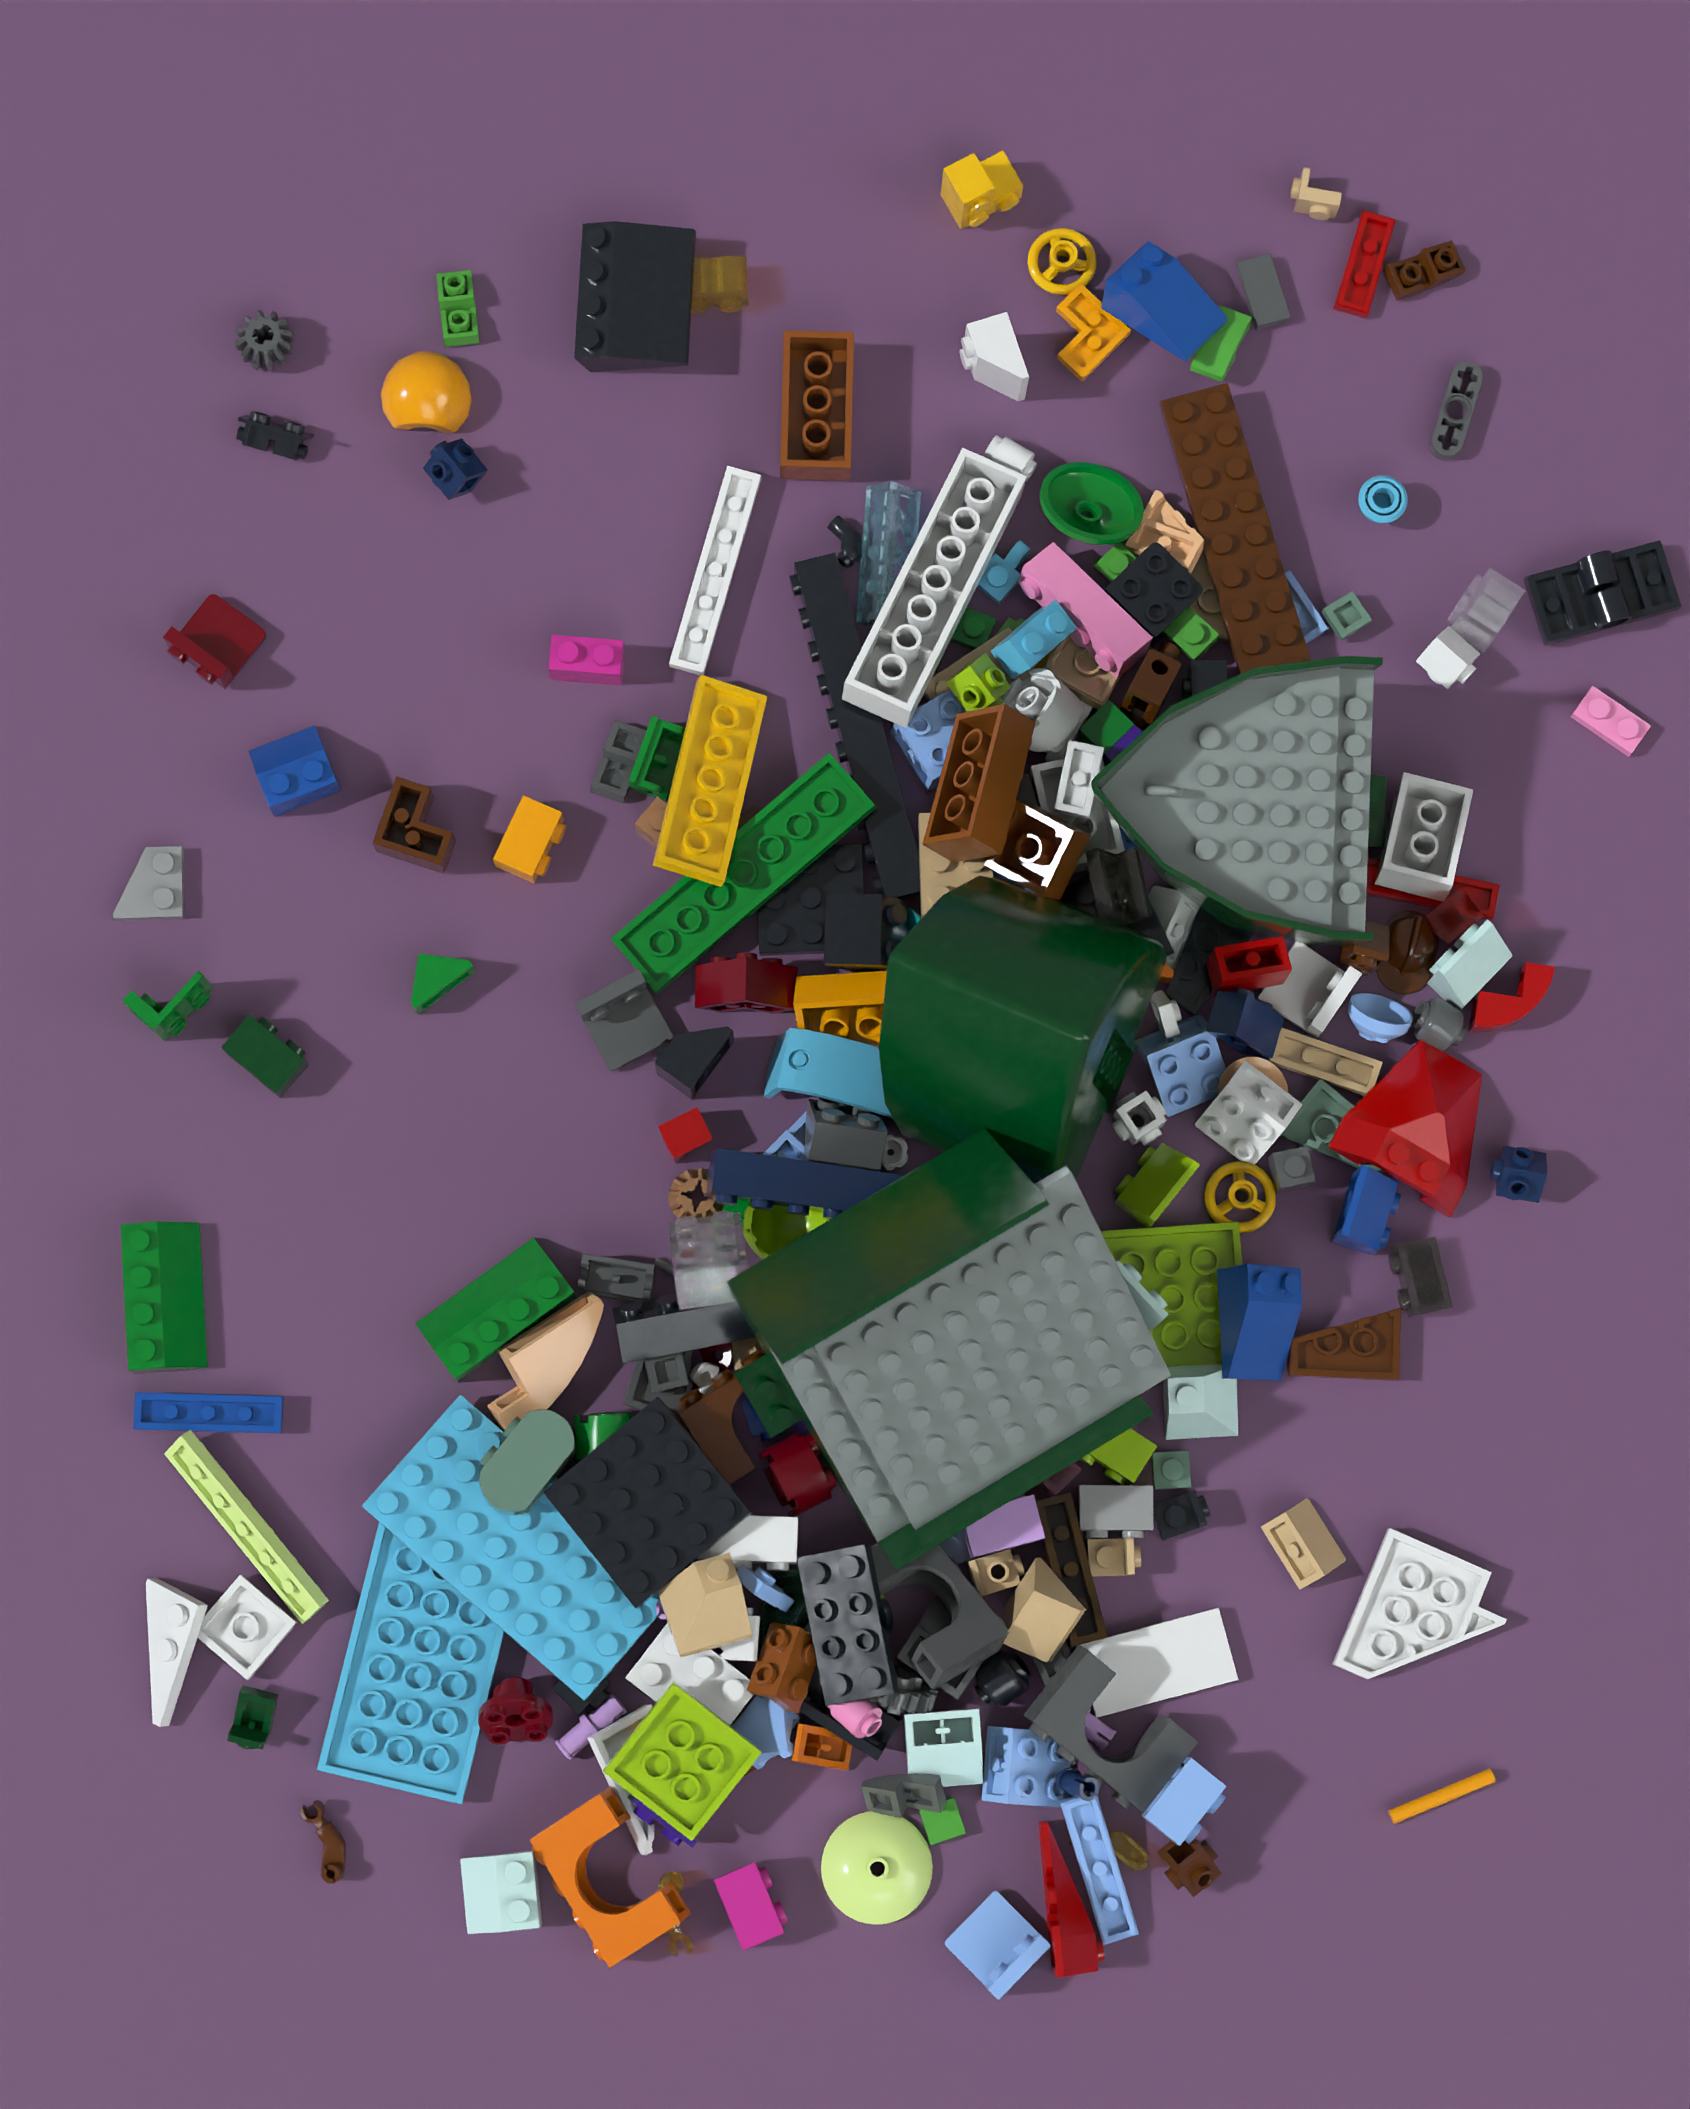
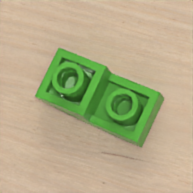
[436,270,480,347]
[1190,305,1252,382]

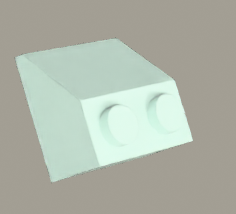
[460,1850,542,1934]

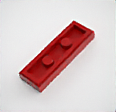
[1333,210,1396,319]

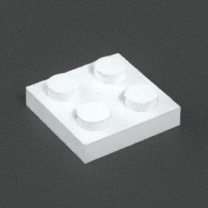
[198,1575,298,1680]

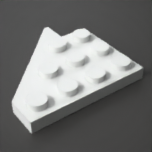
[1332,1528,1507,1679]

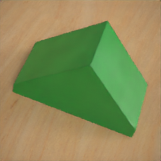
[411,953,476,1015]

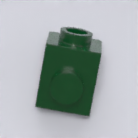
[227,1685,279,1749]

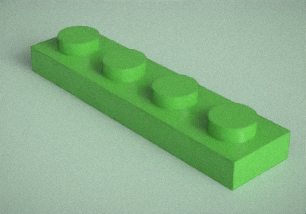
[1094,543,1220,660]

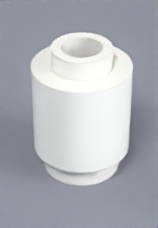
[983,435,1037,482]

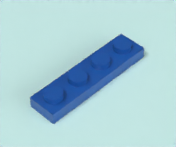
[133,1392,284,1434]

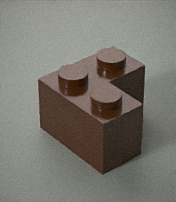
[373,776,456,874]

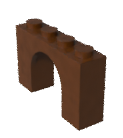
[675,1350,765,1484]

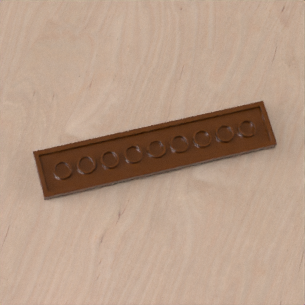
[1159,383,1311,675]

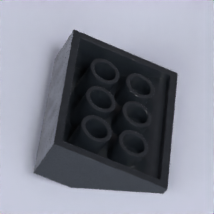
[574,221,696,372]

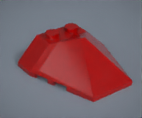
[1328,1040,1482,1217]

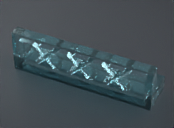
[856,481,921,626]

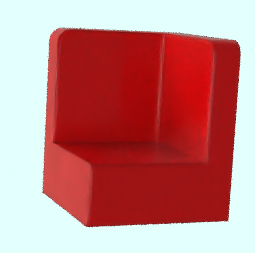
[658,1107,712,1163]

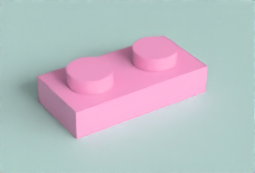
[1570,686,1651,757]

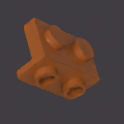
[747,1623,817,1714]

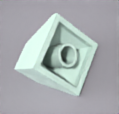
[1163,1364,1238,1440]

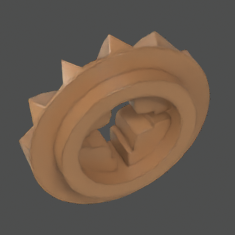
[669,1168,724,1226]

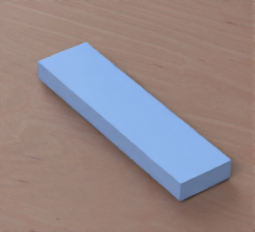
[1060,1792,1139,1945]

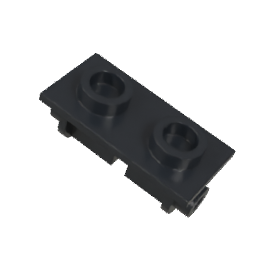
[236,411,314,461]

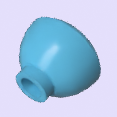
[1358,475,1408,524]

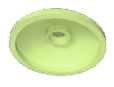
[821,1811,932,1924]

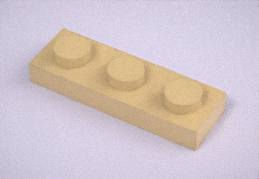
[1268,1028,1383,1096]

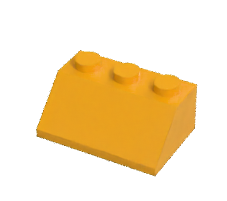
[793,971,887,1047]

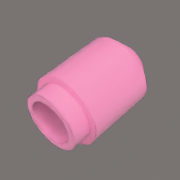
[827,1698,882,1738]

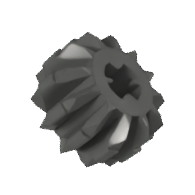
[235,309,295,371]

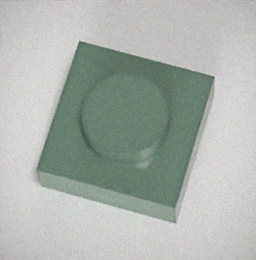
[1321,591,1372,642]
[1151,1451,1191,1490]

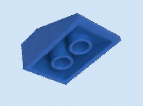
[1101,241,1227,362]
[1217,1264,1302,1381]

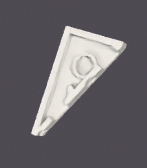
[146,1578,208,1727]
[588,1704,654,1855]

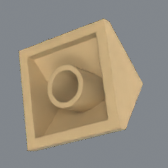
[1002,1557,1086,1663]

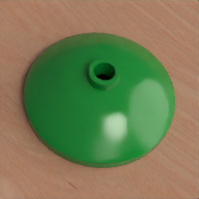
[1039,462,1144,545]

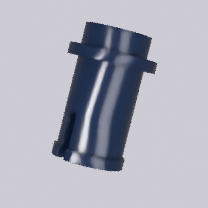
[1055,1767,1100,1801]

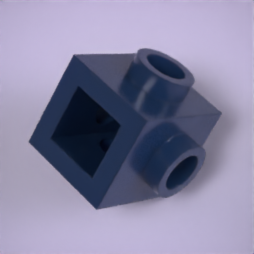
[423,438,488,500]
[1490,1145,1547,1203]

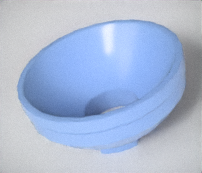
[1347,993,1413,1043]

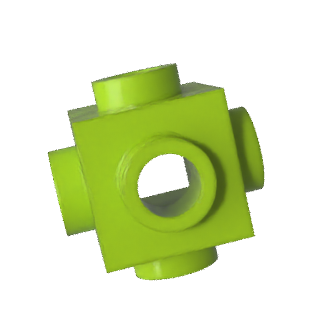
[946,653,1011,712]

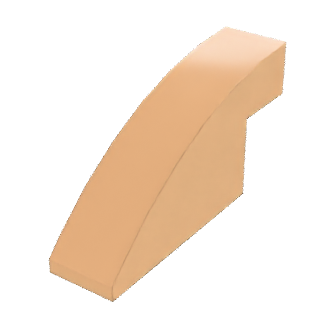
[487,1291,604,1432]

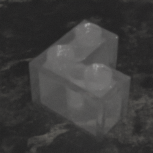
[1447,568,1525,656]

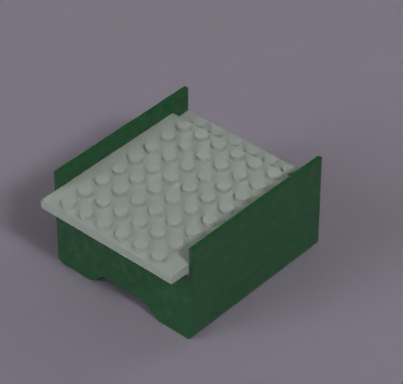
[726,1128,1171,1570]

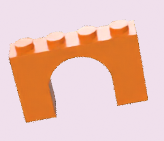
[529,1786,692,1968]

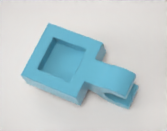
[977,540,1030,605]

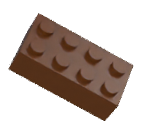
[780,330,854,481]
[922,704,1036,862]

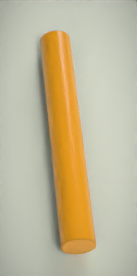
[1388,1768,1496,1824]

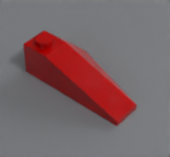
[1038,1821,1104,1978]

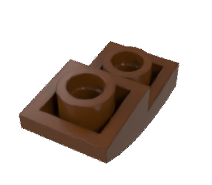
[1383,240,1466,301]

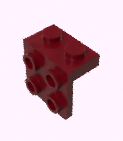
[163,594,266,690]

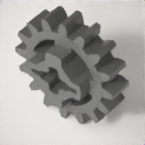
[868,1664,938,1715]

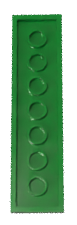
[611,752,877,994]

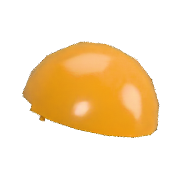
[381,351,472,433]

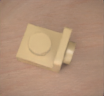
[1087,1538,1141,1577]

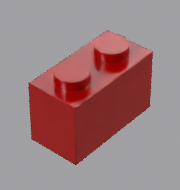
[1206,936,1292,996]

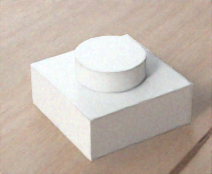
[1150,990,1182,1039]

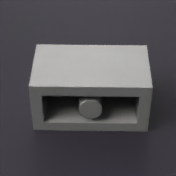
[1077,1485,1153,1539]

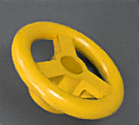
[1027,228,1097,295]
[1204,1161,1276,1233]

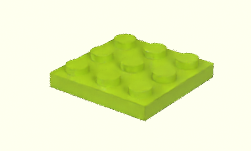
[603,1681,762,1841]

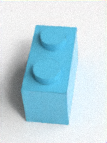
[990,600,1078,679]

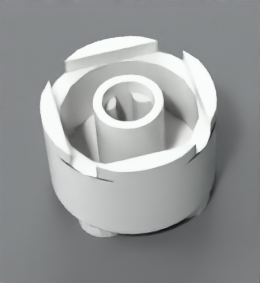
[1001,668,1085,752]

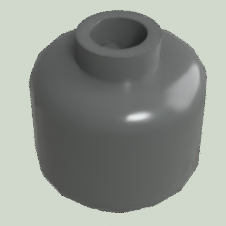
[1411,998,1466,1051]

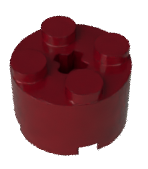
[758,1432,837,1517]

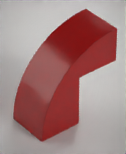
[1469,962,1555,1033]

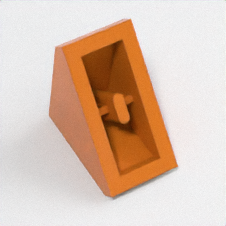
[791,1723,853,1771]

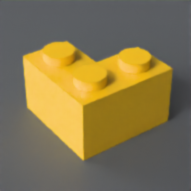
[940,150,1023,230]

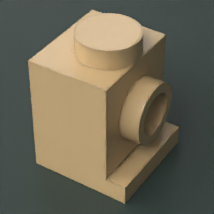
[967,1549,1025,1596]

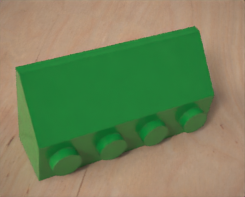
[120,1221,208,1374]
[415,1238,576,1383]

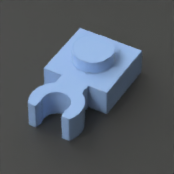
[737,1564,795,1612]

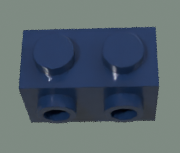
[1206,988,1284,1058]

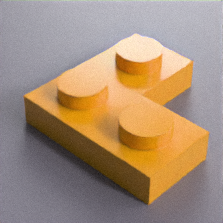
[1056,283,1131,382]

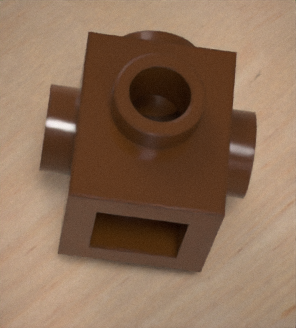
[1157,1838,1222,1898]

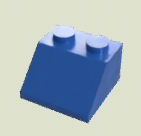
[249,725,341,817]
[1331,1165,1401,1256]

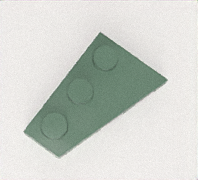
[1279,1079,1384,1174]

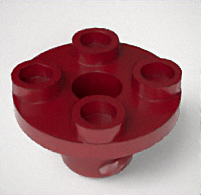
[478,1677,553,1745]

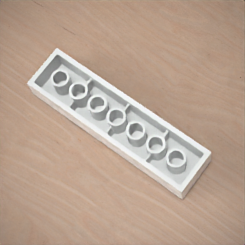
[842,447,1027,728]

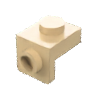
[1290,167,1342,220]

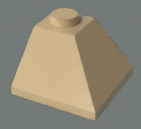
[658,1552,752,1658]

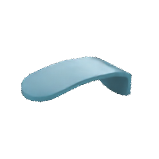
[764,1028,893,1119]

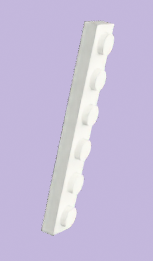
[669,466,761,675]

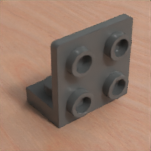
[575,969,673,1071]

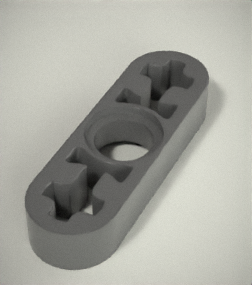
[1429,361,1483,461]

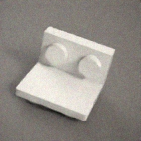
[1258,942,1362,1039]
[1195,1060,1302,1165]

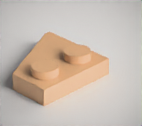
[1125,490,1205,574]

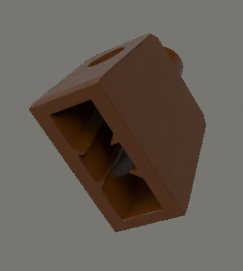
[1120,642,1182,730]

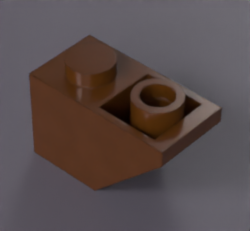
[1338,920,1389,976]

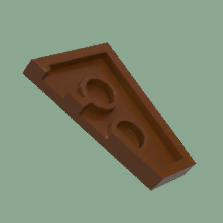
[1288,1307,1401,1381]

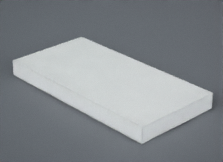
[1076,1608,1238,1718]

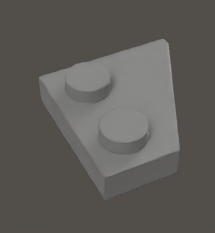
[113,846,185,921]

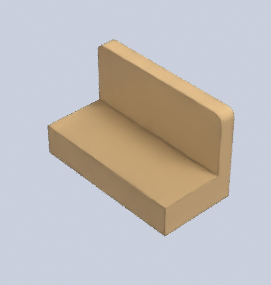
[1261,1498,1346,1590]

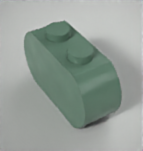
[479,1409,575,1516]

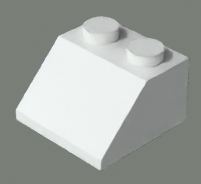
[960,312,1029,401]

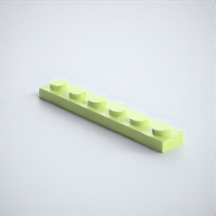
[164,1429,329,1624]

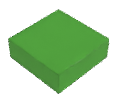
[919,1797,966,1845]

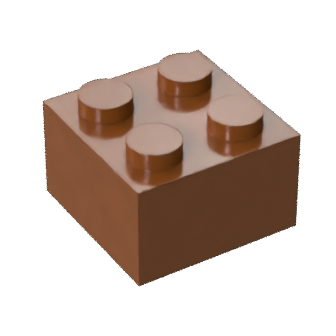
[984,800,1091,900]

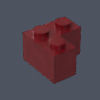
[695,952,798,1014]

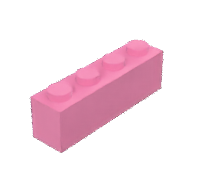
[1018,542,1153,679]

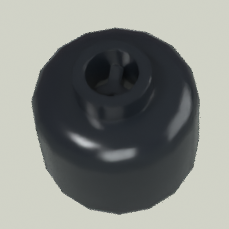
[975,1651,1031,1707]

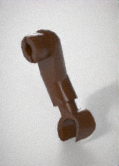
[300,1800,346,1884]

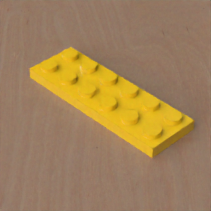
[652,674,767,887]

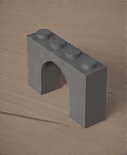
[871,1543,1009,1690]
[1024,1645,1198,1813]

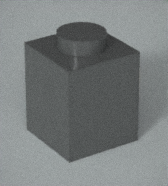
[1267,1146,1316,1193]

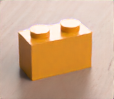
[493,795,567,883]

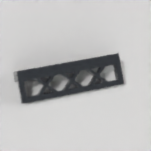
[800,1665,902,1761]

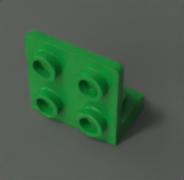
[122,971,213,1041]

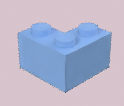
[1141,1757,1226,1846]

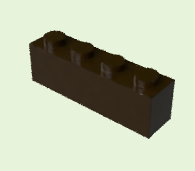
[1036,1492,1108,1647]

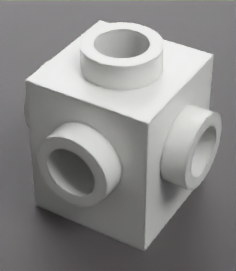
[1112,1090,1167,1146]

